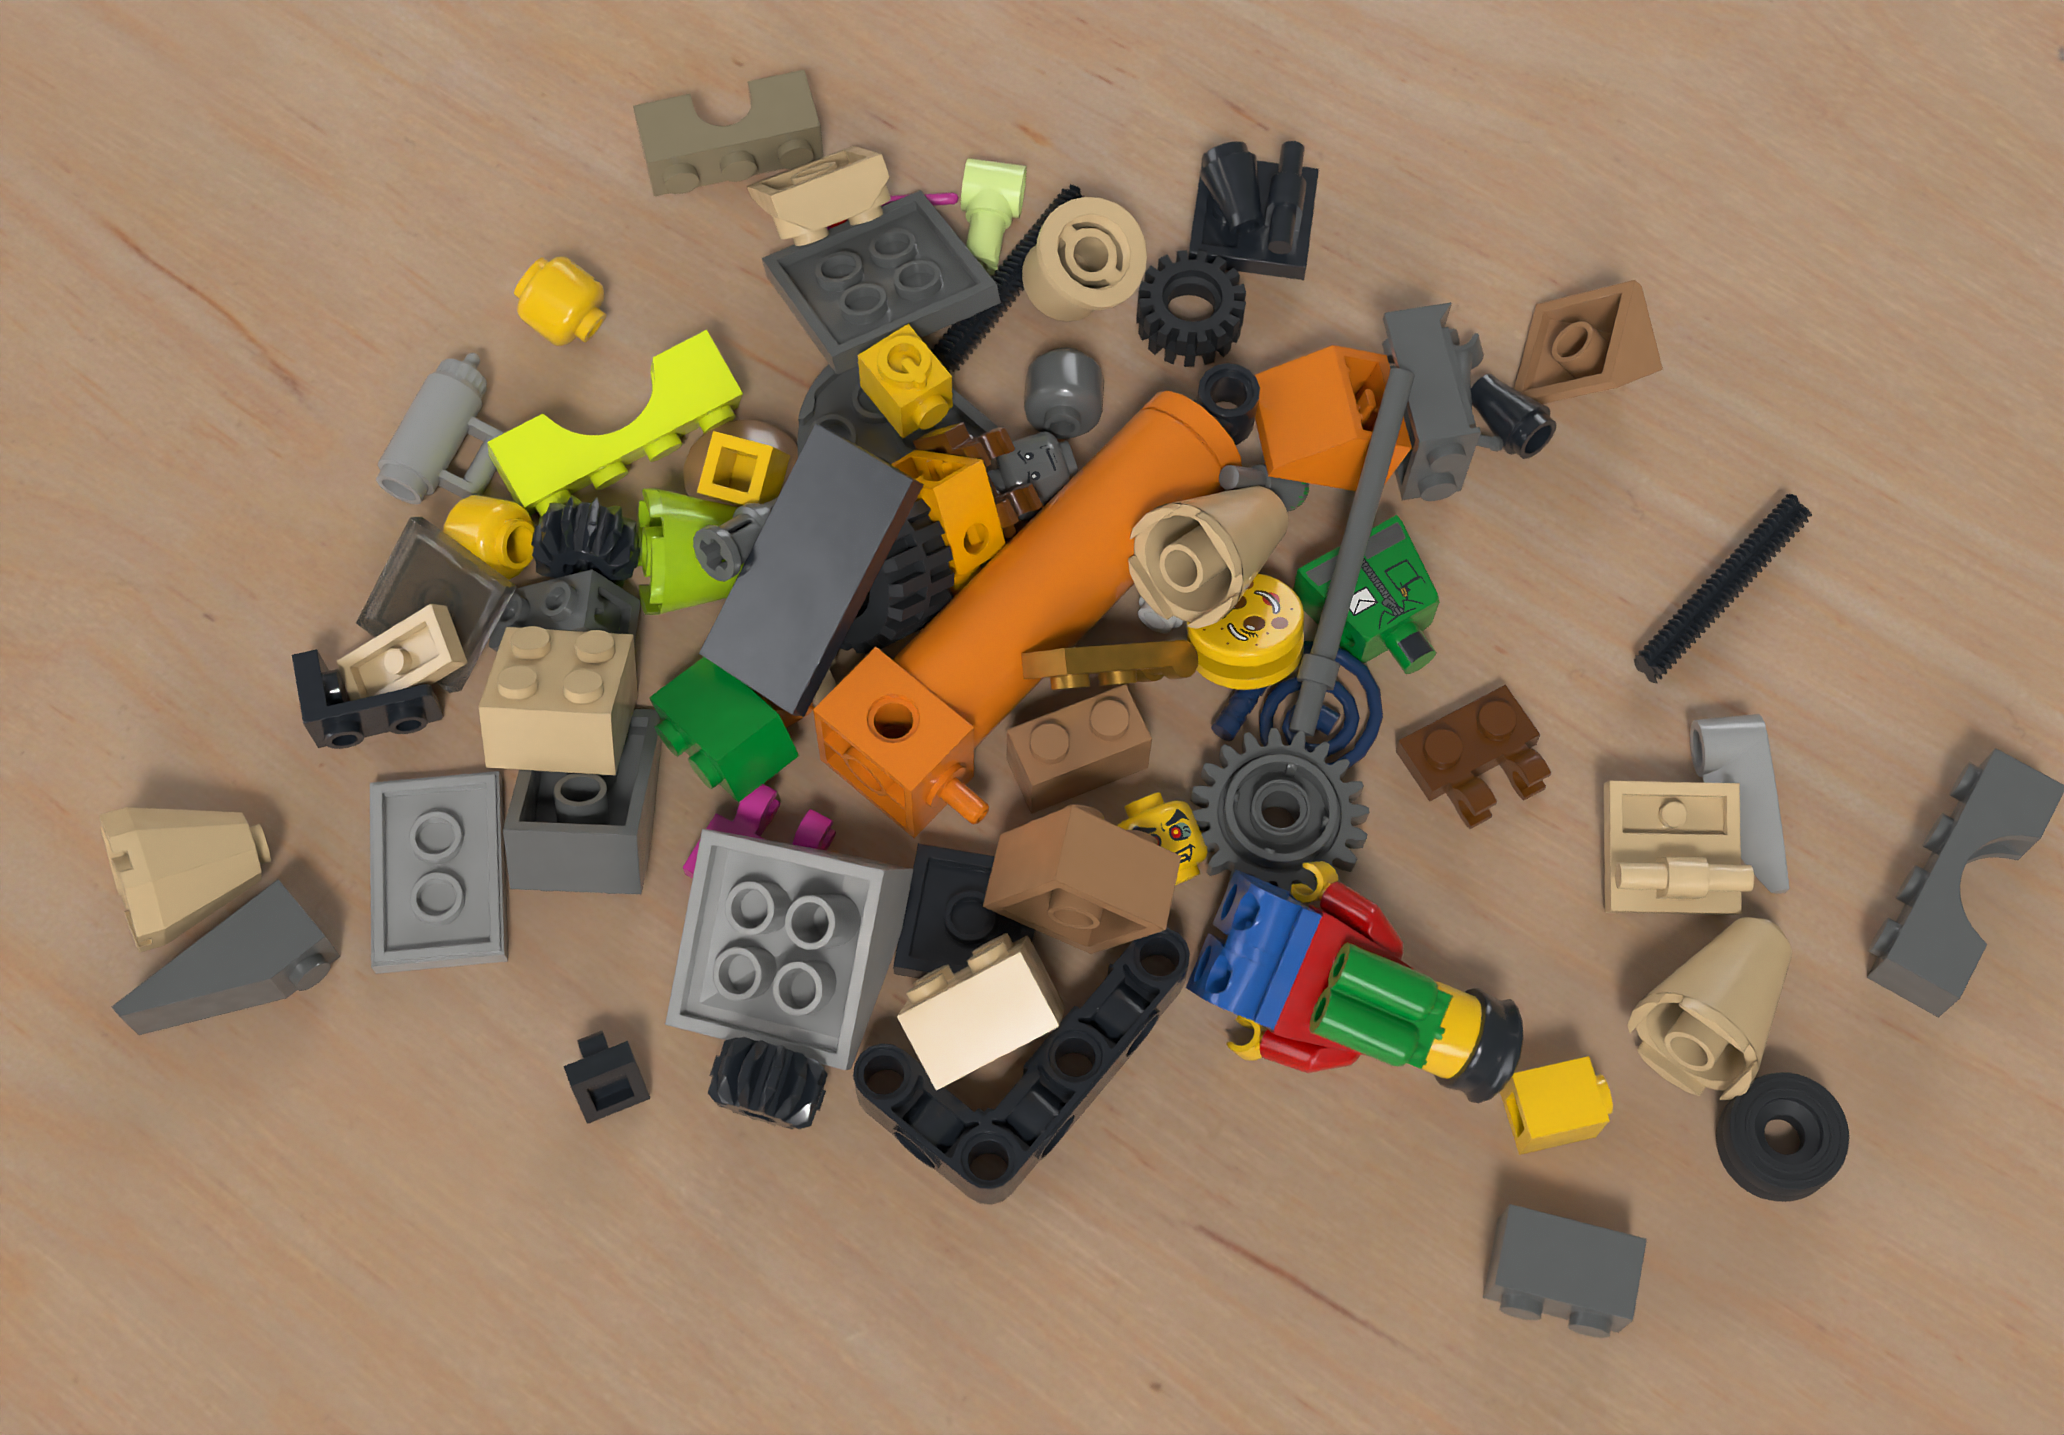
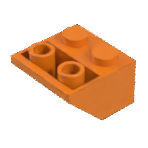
[1254,345,1412,491]

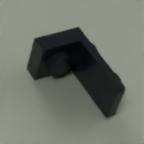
[292,649,443,749]

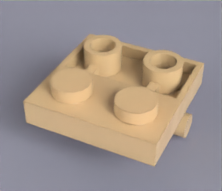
[1604,781,1754,915]

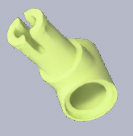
[961,158,1026,275]

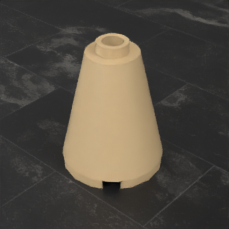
[1128,486,1288,629]
[1627,917,1792,1100]

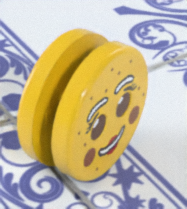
[1186,574,1304,690]

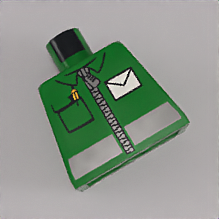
[1293,515,1440,674]

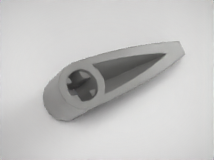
[1690,714,1789,894]

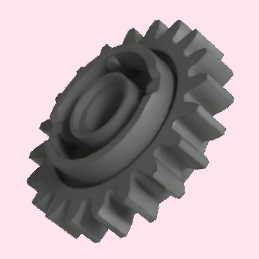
[1190,728,1370,903]

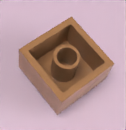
[983,804,1181,954]

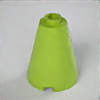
[637,488,745,615]

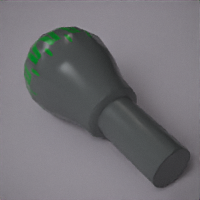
[1219,463,1309,512]

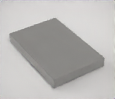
[370,771,508,974]

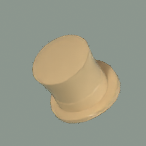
[1022,197,1147,322]

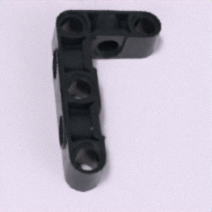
[853,928,1190,1205]

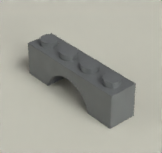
[1867,748,2064,1018]

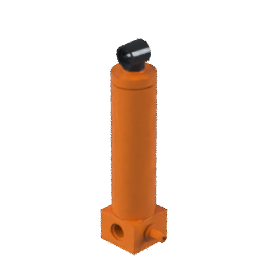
[813,363,1260,838]

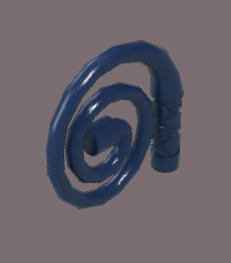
[1211,641,1383,770]

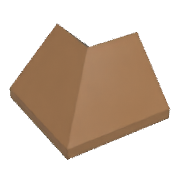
[1514,280,1663,404]

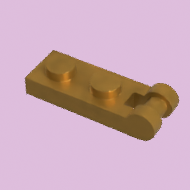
[1021,640,1198,690]

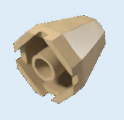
[99,807,271,953]

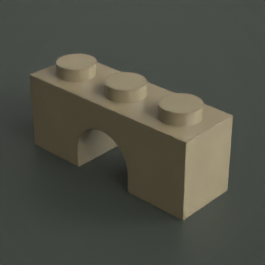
[633,70,823,197]

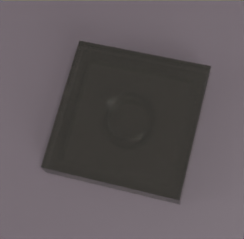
[356,517,517,693]

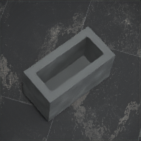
[1483,1204,1647,1338]

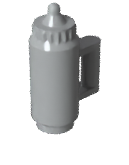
[376,353,504,504]

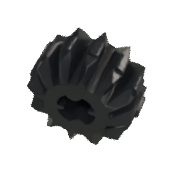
[531,496,640,588]
[708,1037,828,1130]

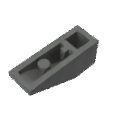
[112,880,340,1035]

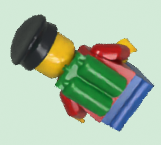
[1185,861,1523,1103]

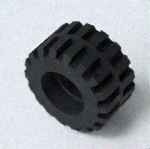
[840,499,955,654]

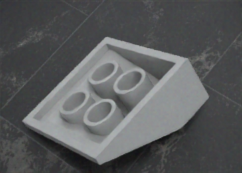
[665,829,913,1070]

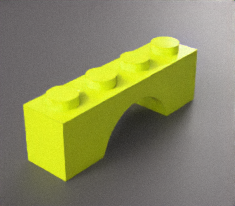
[487,330,743,517]

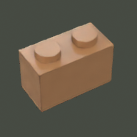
[1007,684,1152,814]

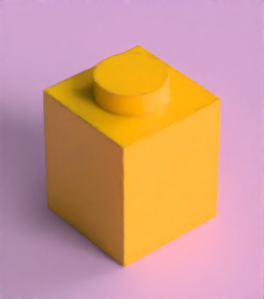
[697,431,790,507]
[1500,1056,1613,1155]

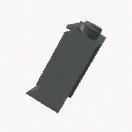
[1382,302,1481,501]

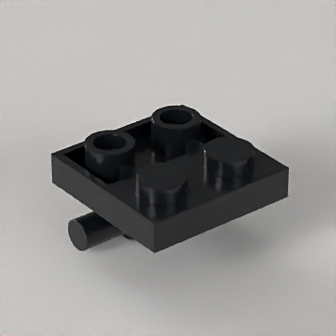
[1188,141,1319,280]

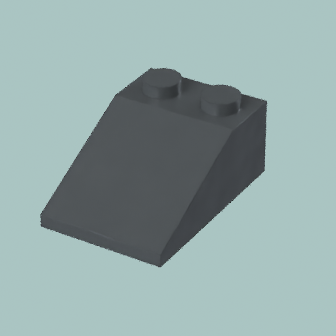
[503,709,662,895]

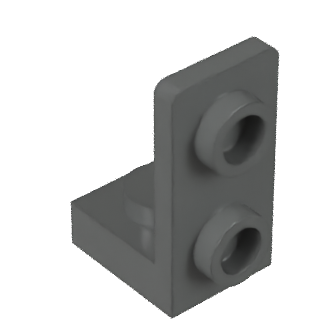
[489,569,641,652]

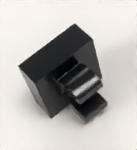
[563,1030,651,1124]

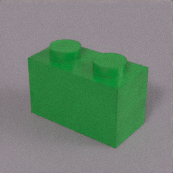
[649,657,800,803]

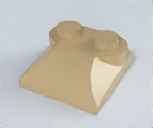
[747,146,891,246]

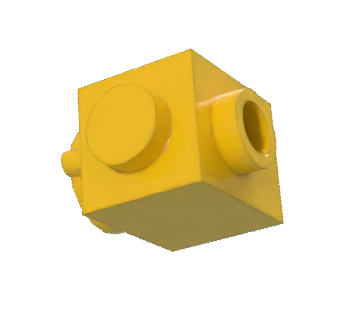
[857,324,953,438]

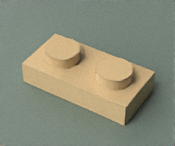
[337,604,468,701]

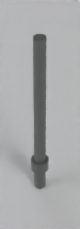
[1289,368,1415,737]

